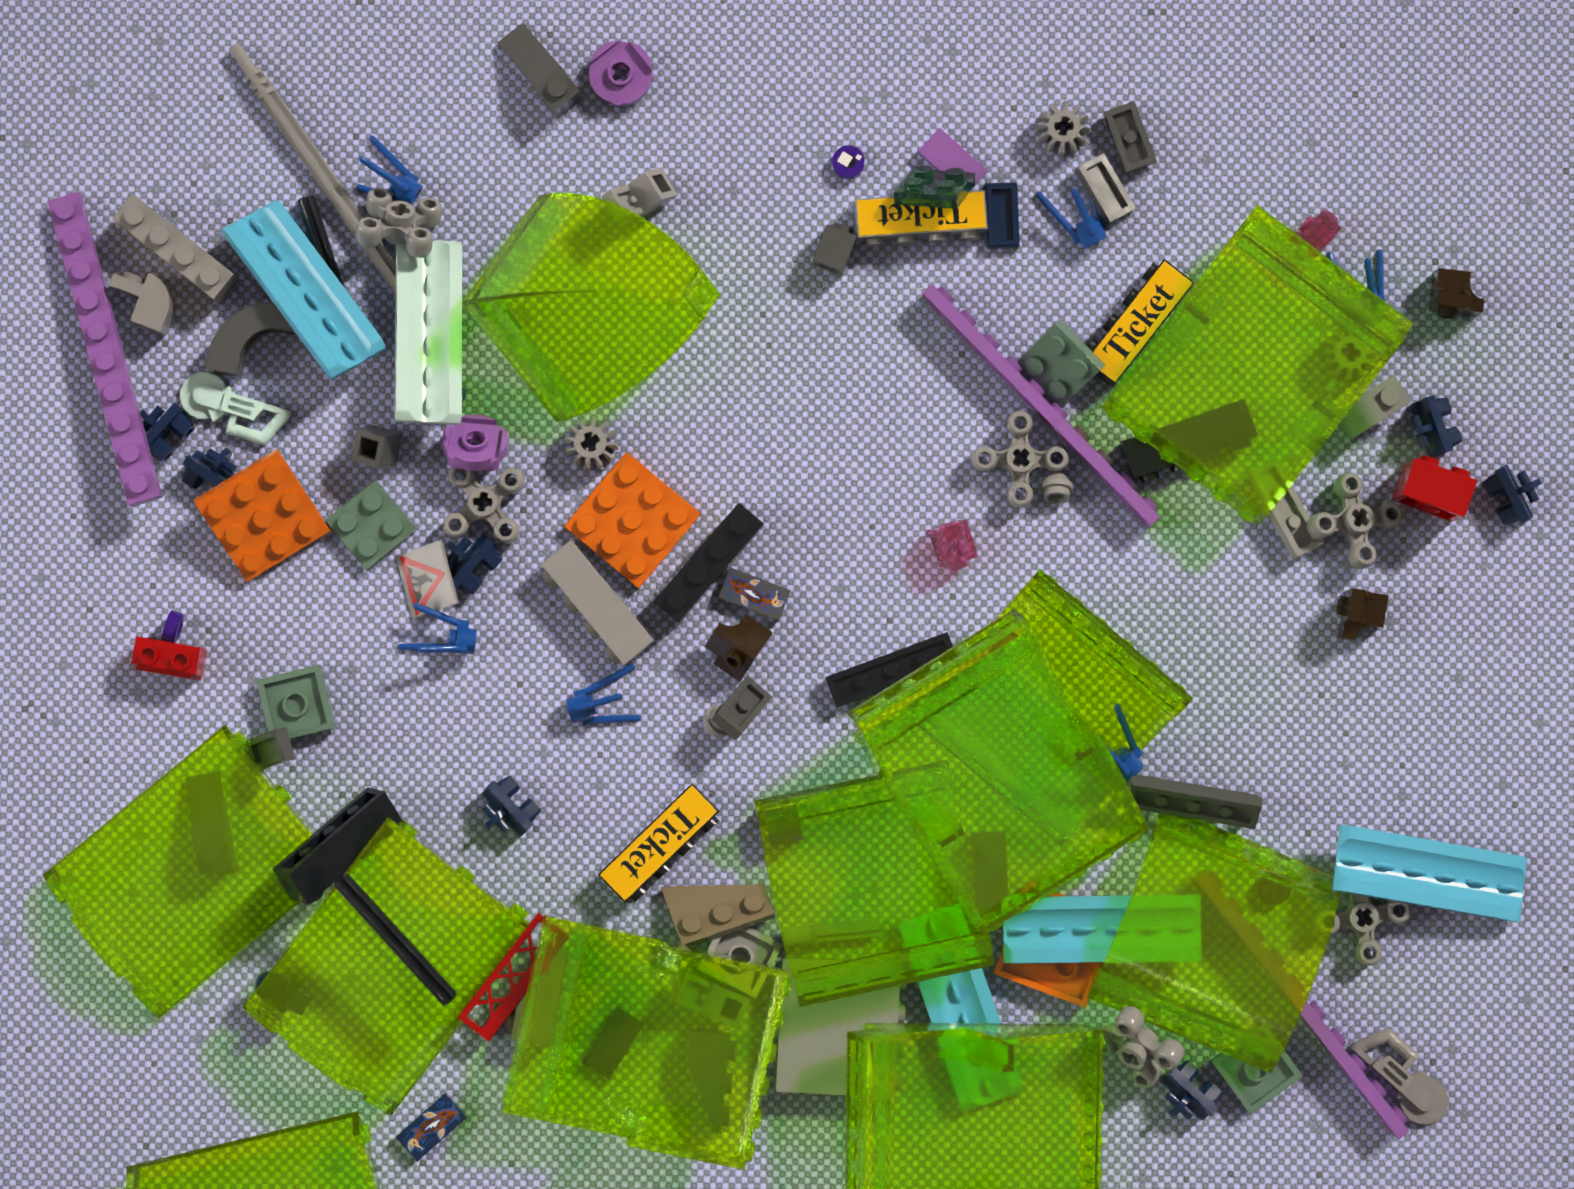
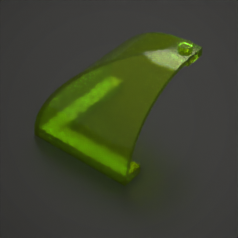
[462,193,720,422]

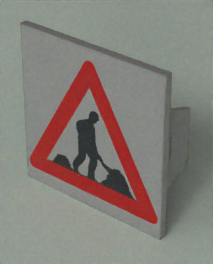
[396,540,459,619]

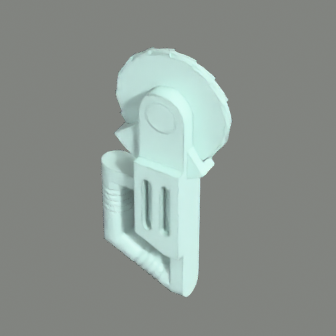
[180,372,291,446]

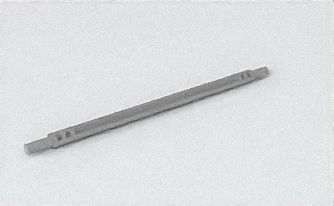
[229,43,396,295]

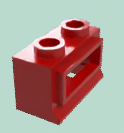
[131,636,207,681]

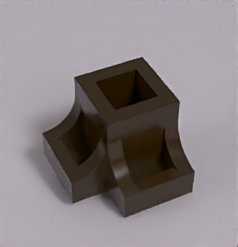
[1429,268,1485,319]
[1336,588,1389,641]
[704,614,773,682]

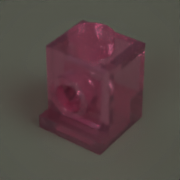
[1287,209,1341,262]
[926,519,978,571]

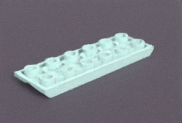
[394,240,462,425]

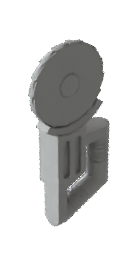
[1350,1027,1448,1125]

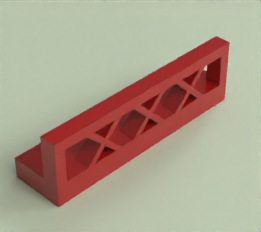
[457,912,569,1042]

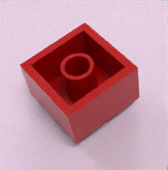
[1391,455,1478,522]

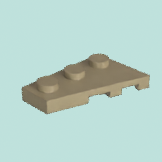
[661,884,775,950]

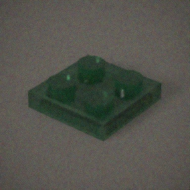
[894,166,975,209]

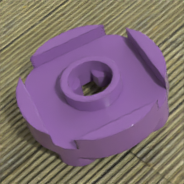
[589,41,653,108]
[442,414,508,472]

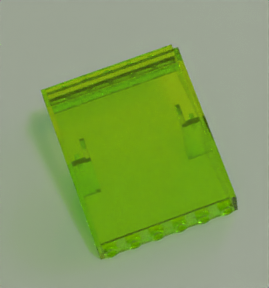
[1101,205,1414,526]
[846,609,1150,935]
[501,914,791,1170]
[845,1023,1105,1189]

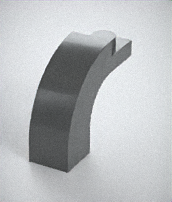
[205,302,297,378]

